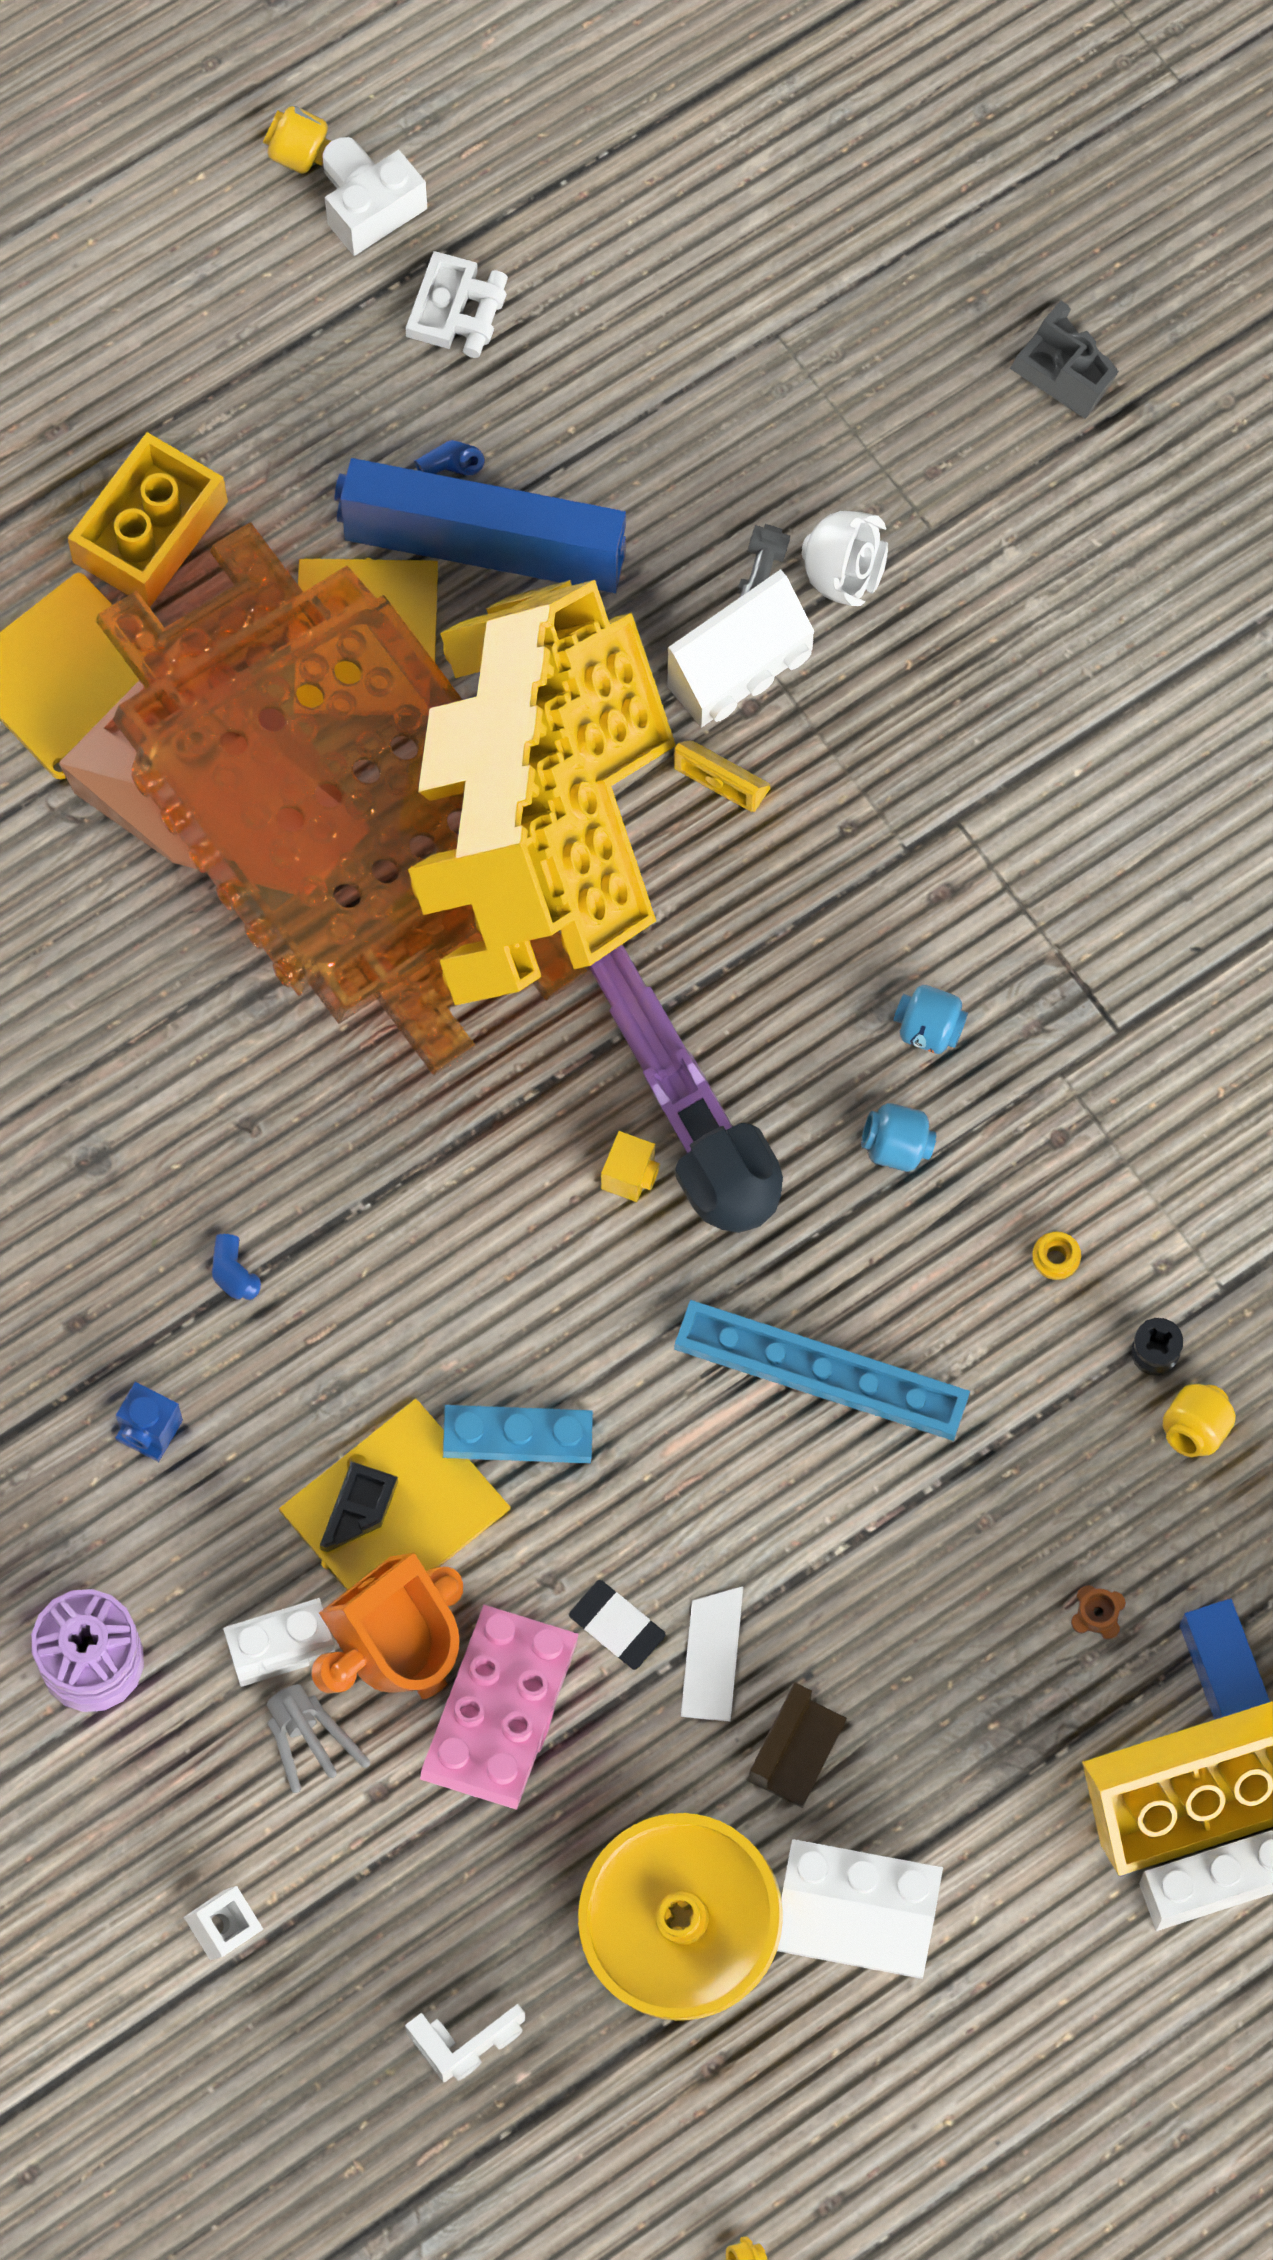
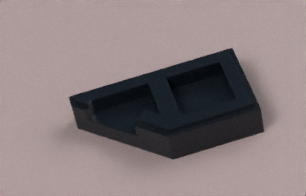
[320,1461,398,1552]

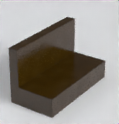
[749,1682,847,1808]

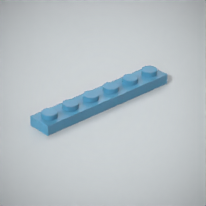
[674,1300,970,1441]

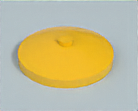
[578,1813,783,2020]

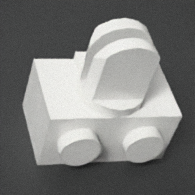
[323,137,427,256]

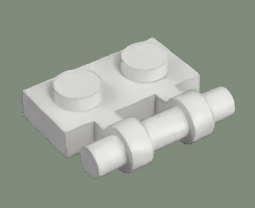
[406,251,508,358]

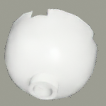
[802,511,888,606]

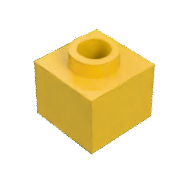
[601,1131,660,1202]

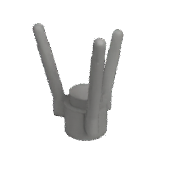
[266,1684,370,1793]

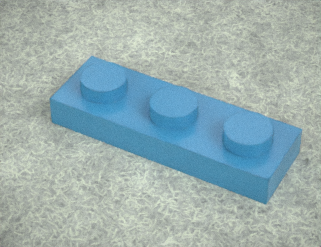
[443,1405,593,1464]

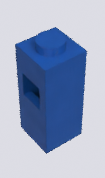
[1179,1598,1270,1720]

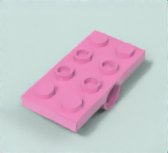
[420,1605,578,1810]

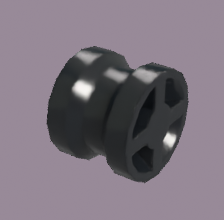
[1131,1318,1183,1376]

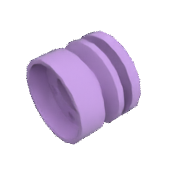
[31,1589,144,1712]

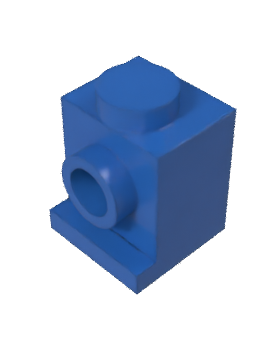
[115,1382,183,1462]

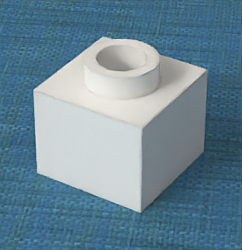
[184,1886,263,1960]

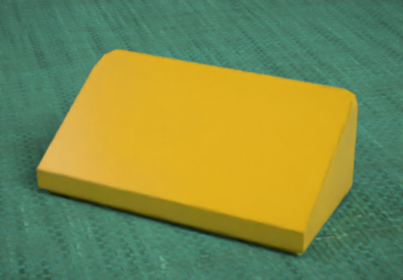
[674,740,770,812]

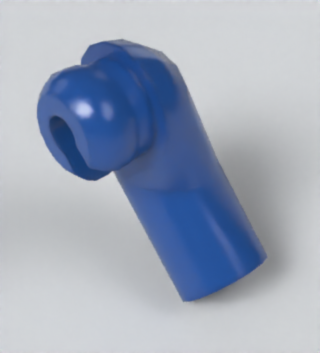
[414,440,485,475]
[212,1234,261,1300]

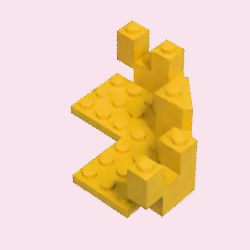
[408,580,676,1006]

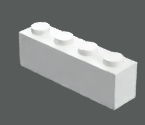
[1139,1830,1273,1931]

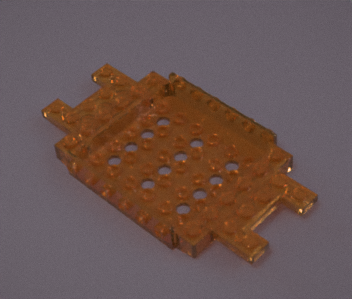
[96,522,587,1076]

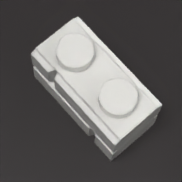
[223,1598,335,1687]

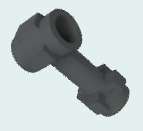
[737,524,791,598]

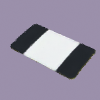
[569,1580,666,1670]

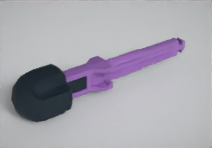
[588,945,783,1233]

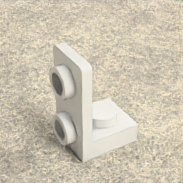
[405,2004,525,2083]

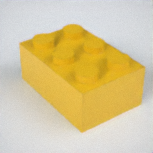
[67,432,228,608]

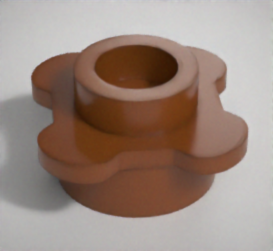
[1071,1585,1126,1640]

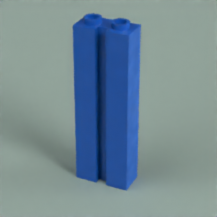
[334,458,626,594]

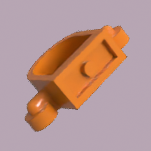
[312,1553,463,1699]

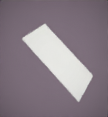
[681,1586,743,1722]

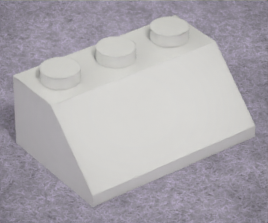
[667,569,814,728]
[777,1839,943,1979]

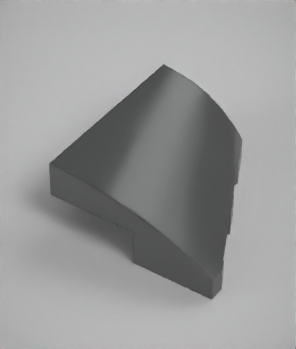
[1010,301,1119,419]

